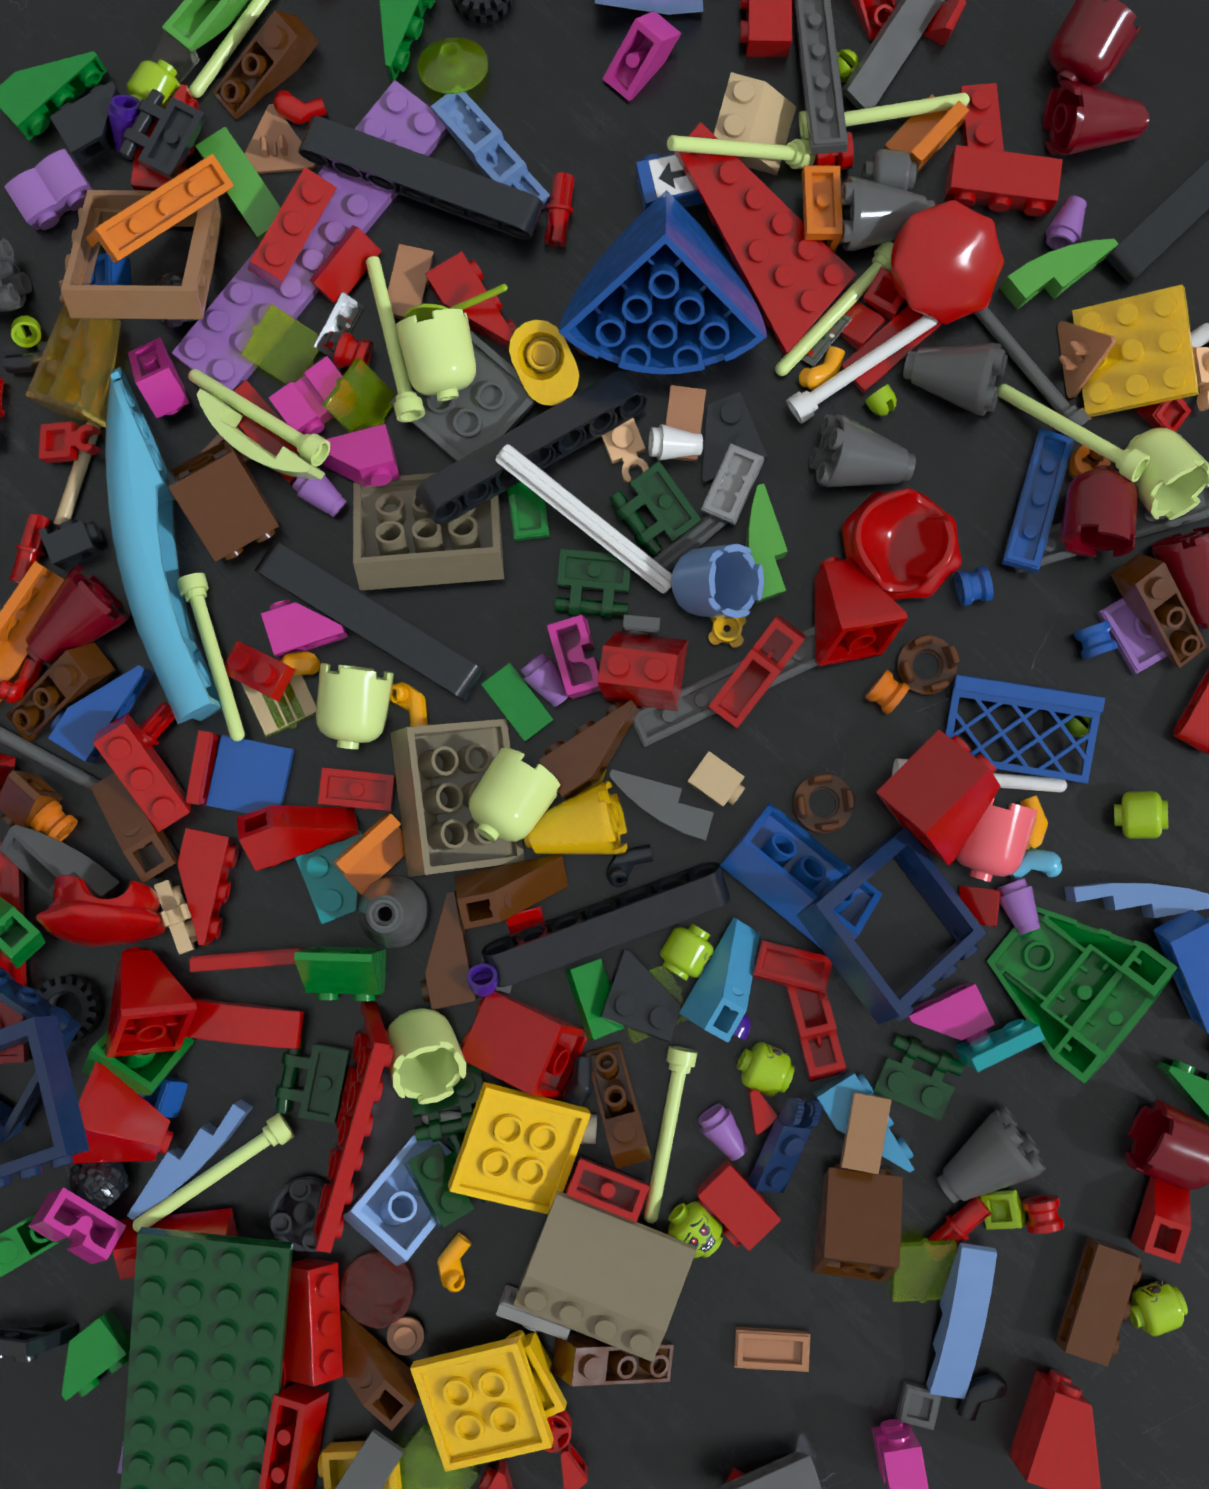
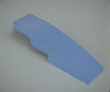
[431,85,551,209]
[1064,883,1209,918]
[127,1099,253,1220]
[926,1243,997,1399]

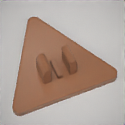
[244,104,316,174]
[1057,321,1116,398]

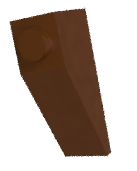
[421,891,478,1010]

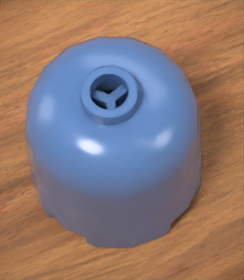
[671,544,765,618]

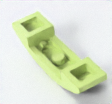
[196,388,325,479]

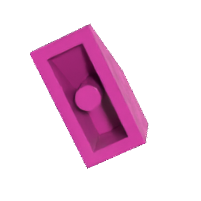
[602,11,682,101]
[128,337,189,418]
[323,424,400,487]
[261,600,349,659]
[905,982,995,1042]

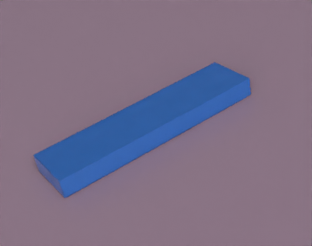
[1001,429,1074,574]

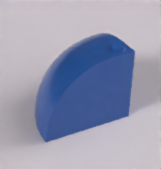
[558,190,767,374]

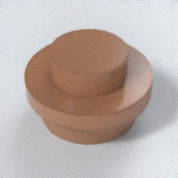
[387,1316,424,1355]

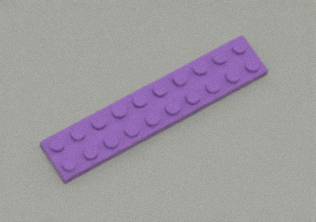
[172,80,448,391]

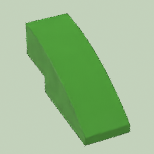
[162,0,252,52]
[196,127,281,241]
[1000,239,1118,310]
[746,483,788,605]

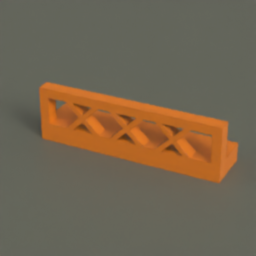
[86,154,234,264]
[0,561,64,702]

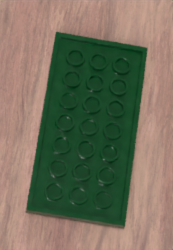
[120,1227,293,1489]

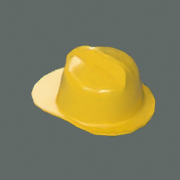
[509,320,579,406]

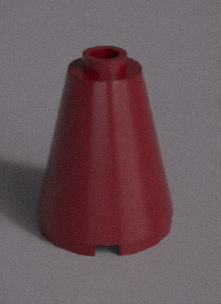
[1043,80,1149,156]
[1151,526,1209,629]
[26,565,129,665]

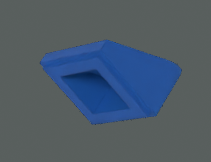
[90,252,131,285]
[140,1076,188,1118]

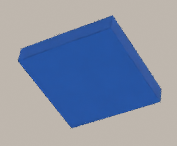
[206,735,295,814]

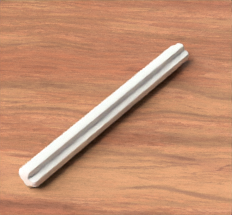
[495,444,672,593]

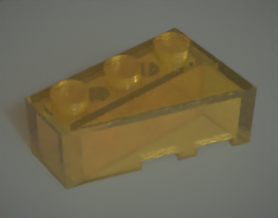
[25,303,121,428]

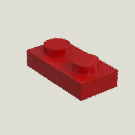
[959,83,1004,151]
[224,640,296,702]
[318,767,396,812]

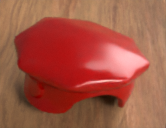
[891,200,1004,324]
[842,488,962,600]
[36,875,166,947]

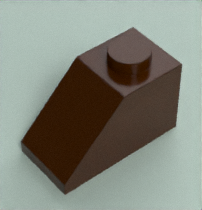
[0,770,63,830]

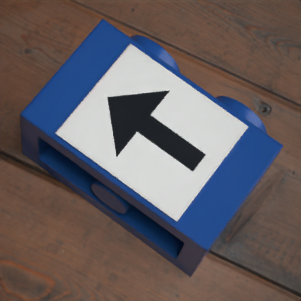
[635,153,704,211]

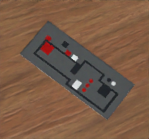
[313,292,365,359]
[801,314,852,366]

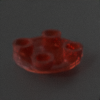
[339,1252,413,1329]

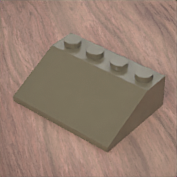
[353,473,504,591]
[390,719,525,877]
[513,1191,697,1362]

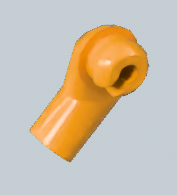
[799,346,845,390]
[280,651,320,675]
[390,682,428,727]
[1020,795,1048,850]
[437,1233,472,1292]

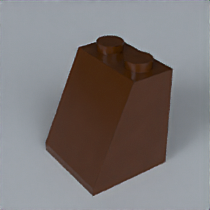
[167,439,279,562]
[812,1164,903,1283]

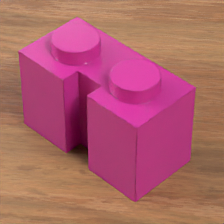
[269,356,358,435]
[547,615,601,699]
[28,1187,126,1264]
[872,1419,929,1489]

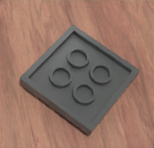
[390,331,537,461]

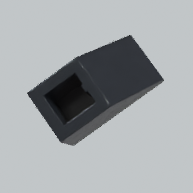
[50,81,121,167]

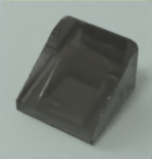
[150,32,200,83]

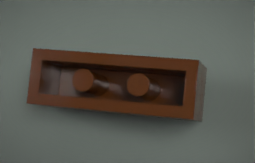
[1055,1236,1142,1367]

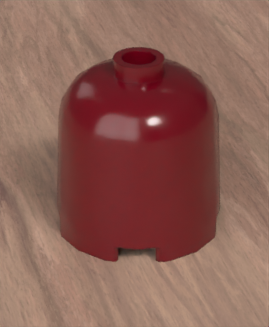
[1049,0,1141,87]
[1059,465,1138,557]
[1125,1099,1209,1191]

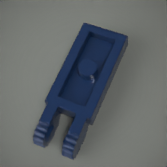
[748,1097,822,1193]

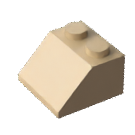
[714,72,796,175]

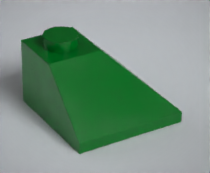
[81,1030,194,1096]

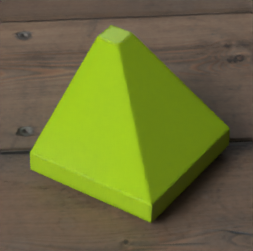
[980,1190,1028,1230]

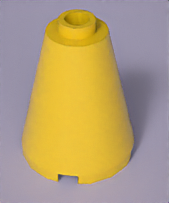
[524,781,627,854]

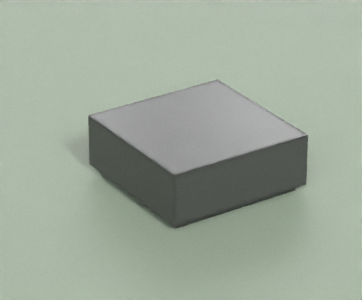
[622,615,660,636]
[896,1381,942,1430]

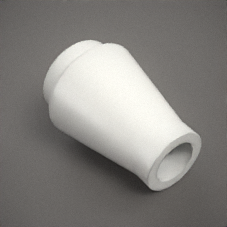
[648,424,703,461]

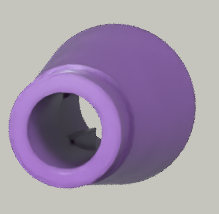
[1046,196,1087,250]
[292,475,347,518]
[520,652,568,707]
[997,878,1041,935]
[698,1104,748,1161]

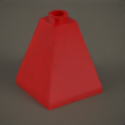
[814,557,908,666]
[105,947,197,1058]
[71,1062,174,1164]

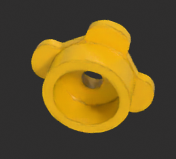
[708,616,746,648]

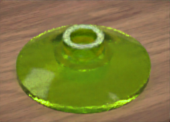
[417,37,488,94]

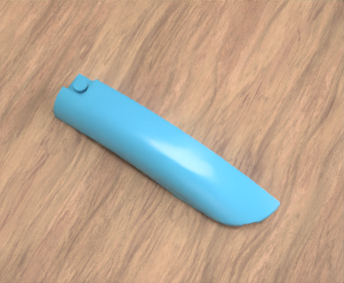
[105,367,222,724]

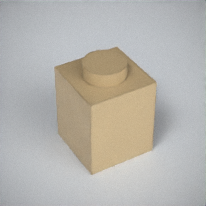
[686,752,745,808]

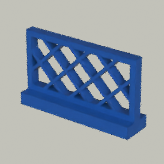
[945,674,1105,784]

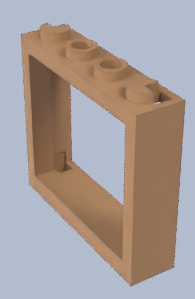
[59,190,223,320]

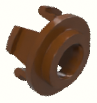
[897,634,960,695]
[793,773,855,833]

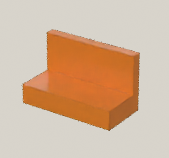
[884,94,969,174]
[802,166,843,253]
[331,813,405,895]

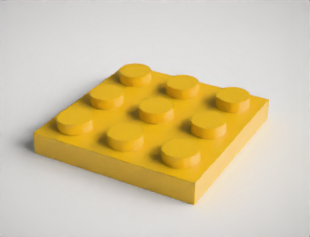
[1072,284,1199,417]
[448,1082,591,1214]
[410,1336,554,1472]

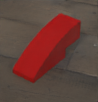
[708,615,807,728]
[785,986,846,1082]
[186,998,304,1049]

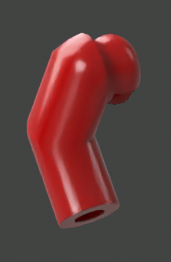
[274,90,327,125]
[0,658,44,703]

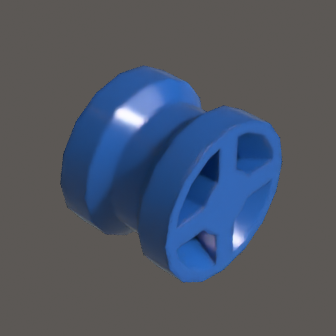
[954,566,994,607]
[1074,621,1118,660]

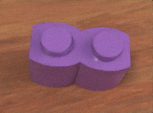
[4,149,93,231]

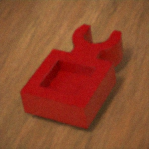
[38,421,101,463]

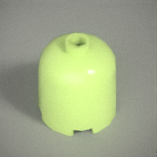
[396,309,476,401]
[1126,428,1209,520]
[316,663,394,749]
[469,748,560,842]
[388,1008,466,1104]

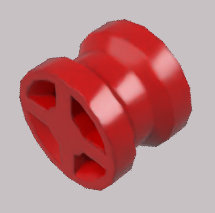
[333,332,374,376]
[1022,1194,1065,1234]
[544,1410,572,1453]

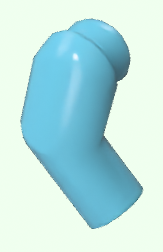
[1009,848,1062,881]

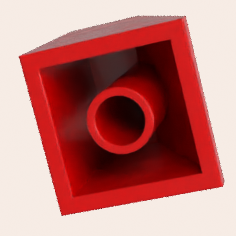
[597,631,688,711]
[876,730,1001,866]
[462,991,587,1099]
[1009,1370,1101,1489]

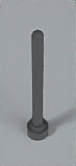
[974,307,1092,427]
[0,726,101,792]

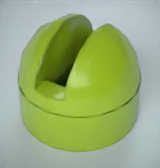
[837,49,859,82]
[11,315,41,348]
[864,384,897,416]
[1064,714,1091,737]

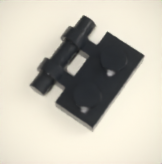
[118,89,207,180]

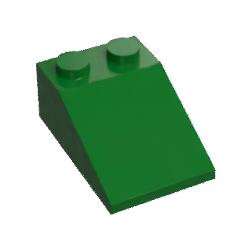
[294,946,386,1001]

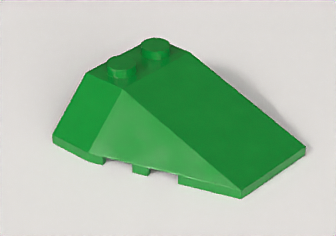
[987,906,1178,1085]

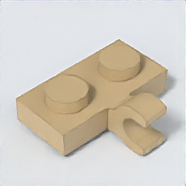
[154,880,197,955]

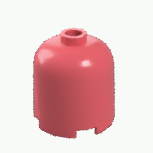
[955,798,1037,882]

